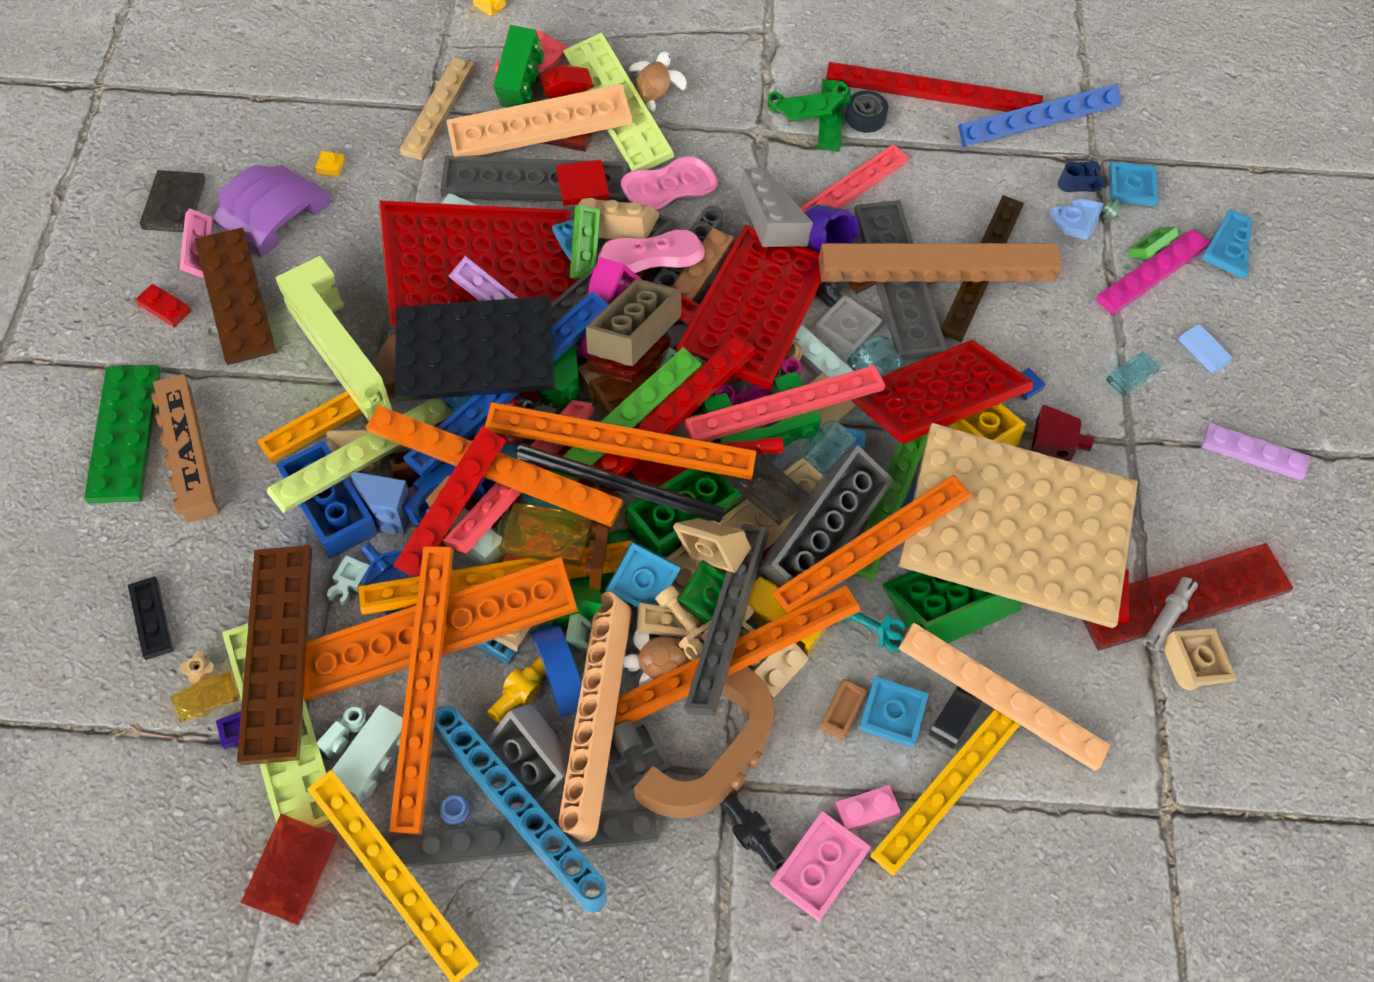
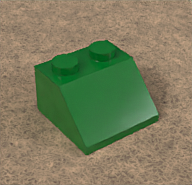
[539,345,580,411]

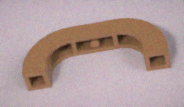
[634,667,774,818]

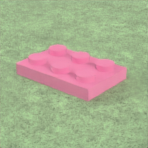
[770,811,871,922]

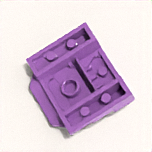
[212,165,331,257]

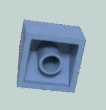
[351,472,410,534]

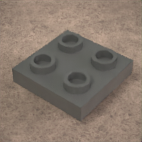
[607,717,672,795]

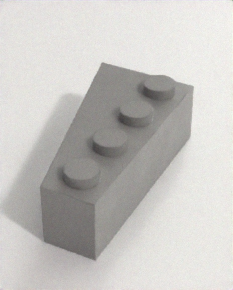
[739,167,813,247]

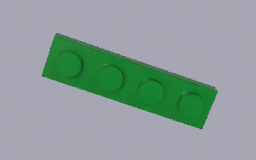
[817,79,844,152]

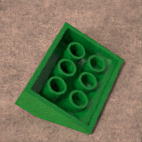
[882,571,1021,643]

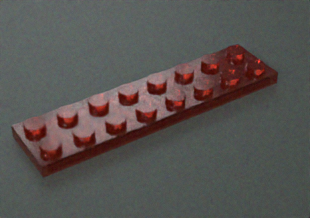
[1082,543,1294,651]

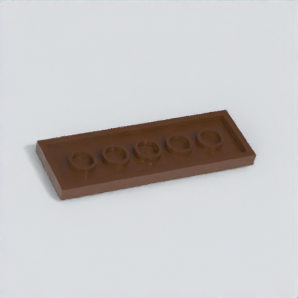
[195,227,277,365]

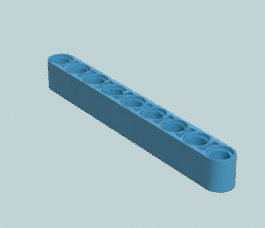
[434,706,607,912]

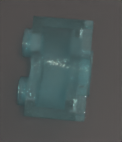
[847,335,904,375]

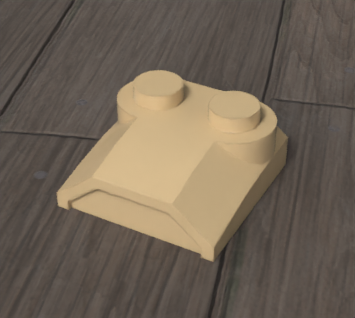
[1164,628,1238,691]

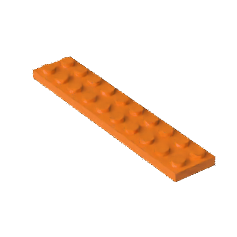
[304,557,578,701]

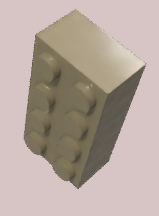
[586,279,681,366]

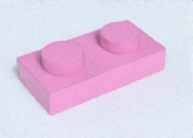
[834,785,901,831]

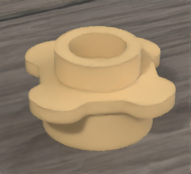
[179,651,214,684]

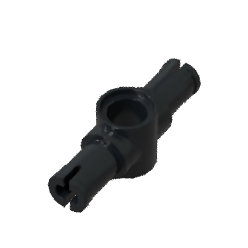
[720,791,786,872]

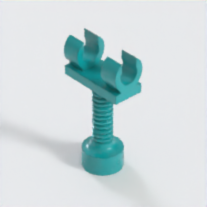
[841,612,905,653]

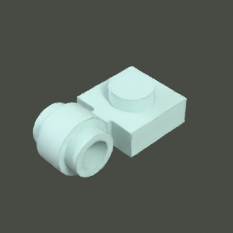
[316,707,368,760]

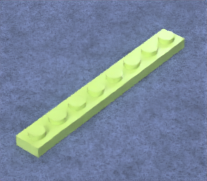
[267,398,453,513]

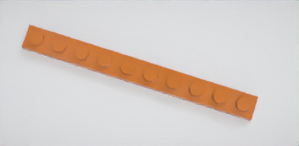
[485,402,756,480]
[366,405,623,527]
[389,547,454,835]
[614,585,860,727]

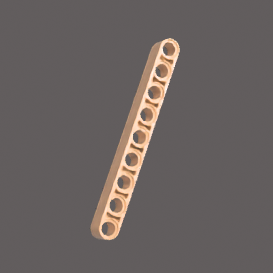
[558,592,631,842]

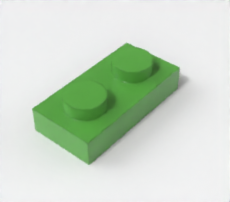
[1128,227,1179,260]

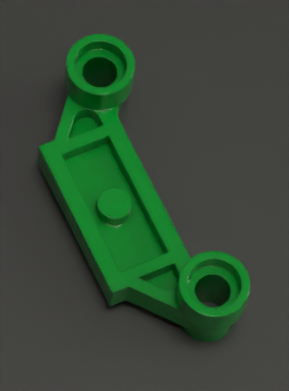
[767,83,852,122]

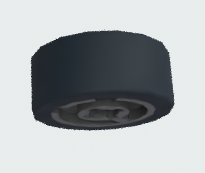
[845,90,889,133]

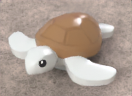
[628,51,687,113]
[623,630,699,687]

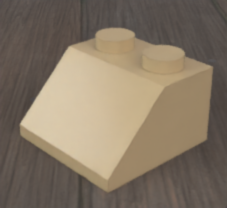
[673,518,751,573]

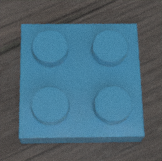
[1109,161,1158,206]
[605,541,681,607]
[858,676,929,748]

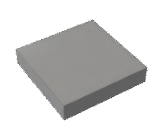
[815,295,883,356]

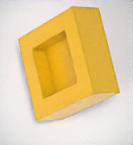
[315,151,345,177]

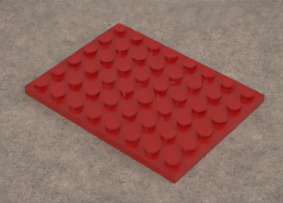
[379,200,578,326]

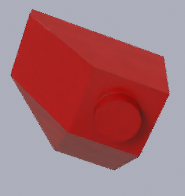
[539,64,594,99]

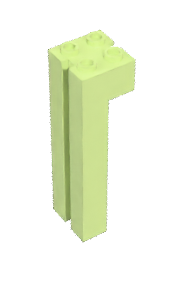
[275,256,392,421]

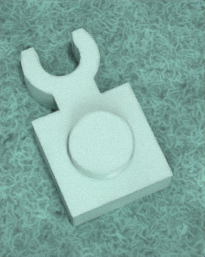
[327,556,370,607]

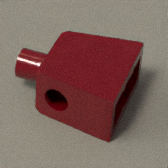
[1031,405,1094,461]

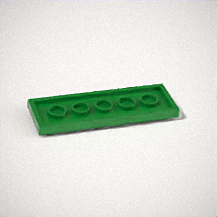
[84,365,161,504]

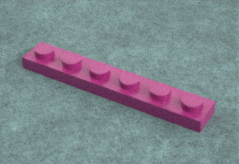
[1096,229,1210,315]

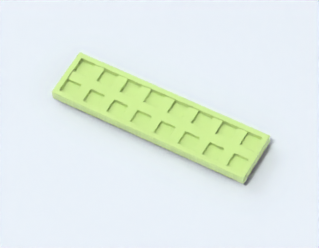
[563,32,674,171]
[222,623,332,842]

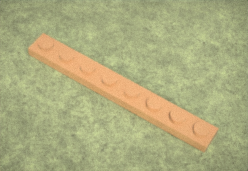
[898,623,1110,771]

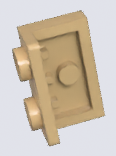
[747,643,809,698]

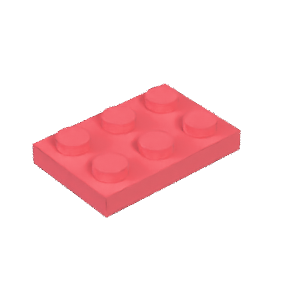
[495,29,569,86]

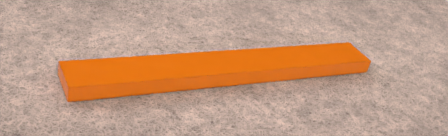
[772,475,971,614]

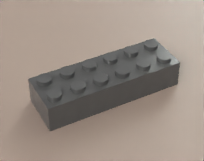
[758,445,894,587]

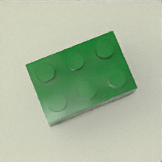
[493,25,545,108]

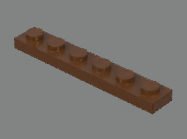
[585,485,616,589]

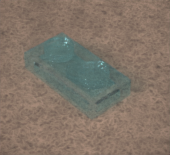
[1106,351,1160,397]

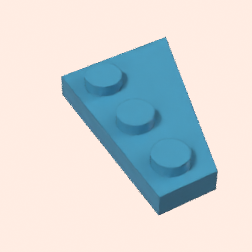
[1202,209,1252,280]

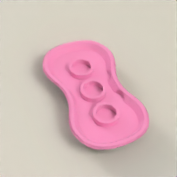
[621,157,718,210]
[598,230,705,273]

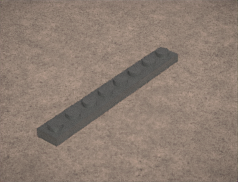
[684,526,769,716]

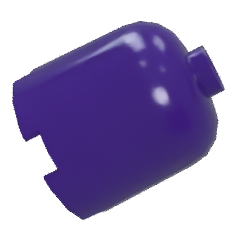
[805,204,859,251]

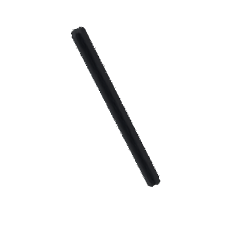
[516,444,725,523]

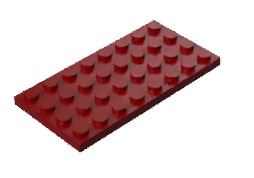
[676,224,822,391]

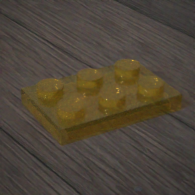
[499,503,593,566]

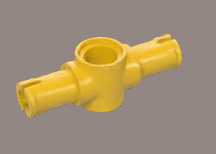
[487,657,546,723]

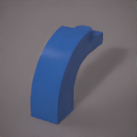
[403,463,496,526]
[530,623,582,717]

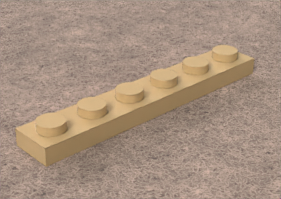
[400,57,475,160]

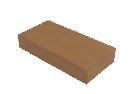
[819,678,869,741]

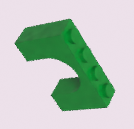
[701,371,821,447]

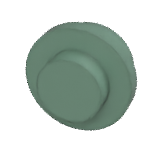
[1102,199,1123,221]

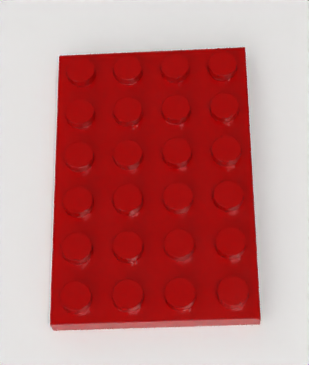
[851,340,1033,444]

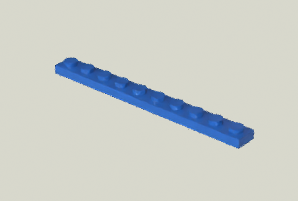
[403,292,609,478]

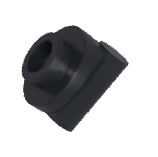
[816,282,843,308]

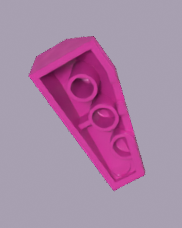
[580,257,642,362]

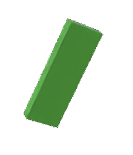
[570,205,600,280]

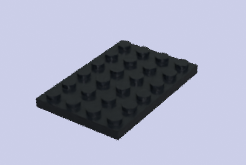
[395,296,555,401]

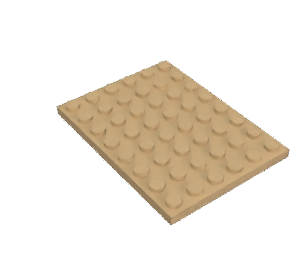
[898,423,1138,628]

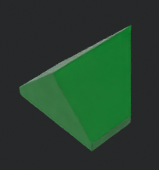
[554,577,602,630]

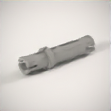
[1142,577,1198,651]

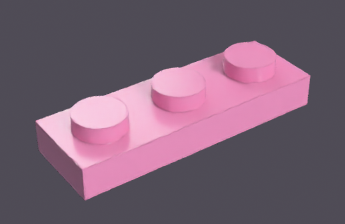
[180,208,212,278]

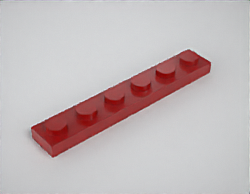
[393,426,507,577]

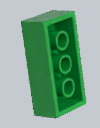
[625,468,744,557]

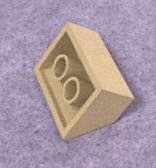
[574,198,659,239]

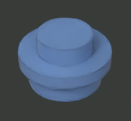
[440,795,470,825]

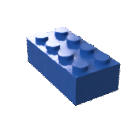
[276,440,378,559]

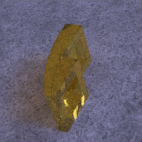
[171,672,240,723]

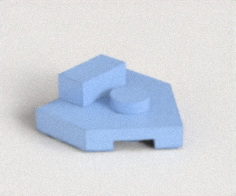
[1050,198,1103,240]

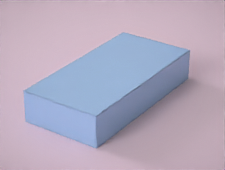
[1179,324,1233,373]

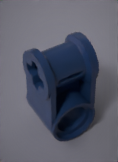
[1057,161,1105,193]

